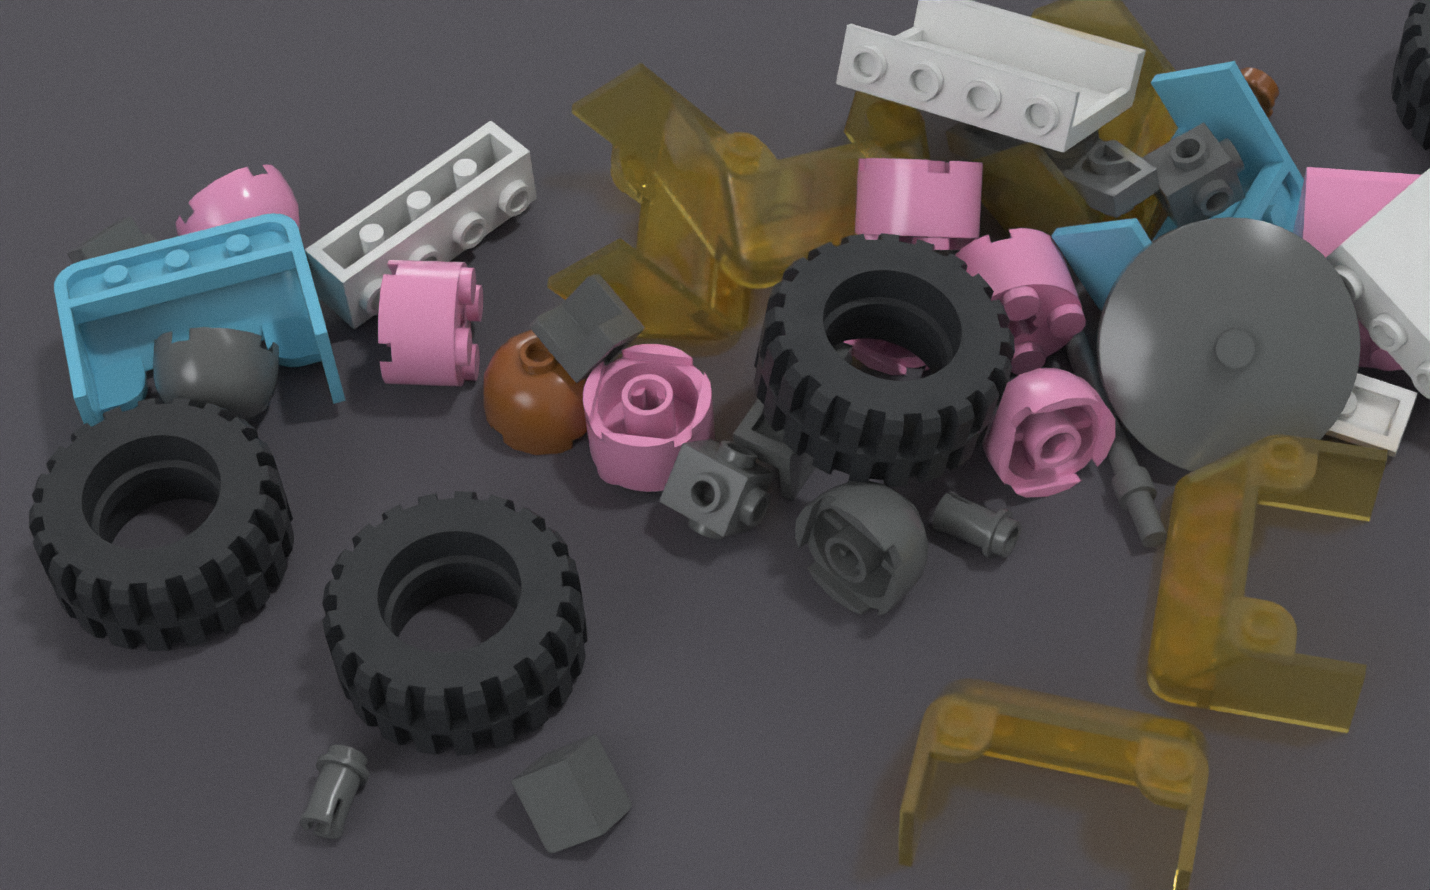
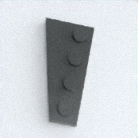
[946,122,1160,218]

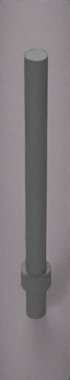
[1063,330,1167,548]

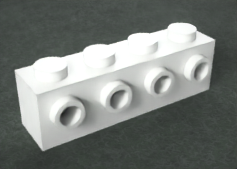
[305,121,537,329]

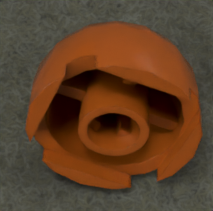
[483,330,588,455]

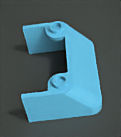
[1051,61,1304,311]
[54,213,346,427]

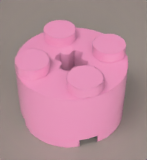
[855,158,983,250]
[955,228,1086,375]
[378,260,483,387]
[583,344,715,492]

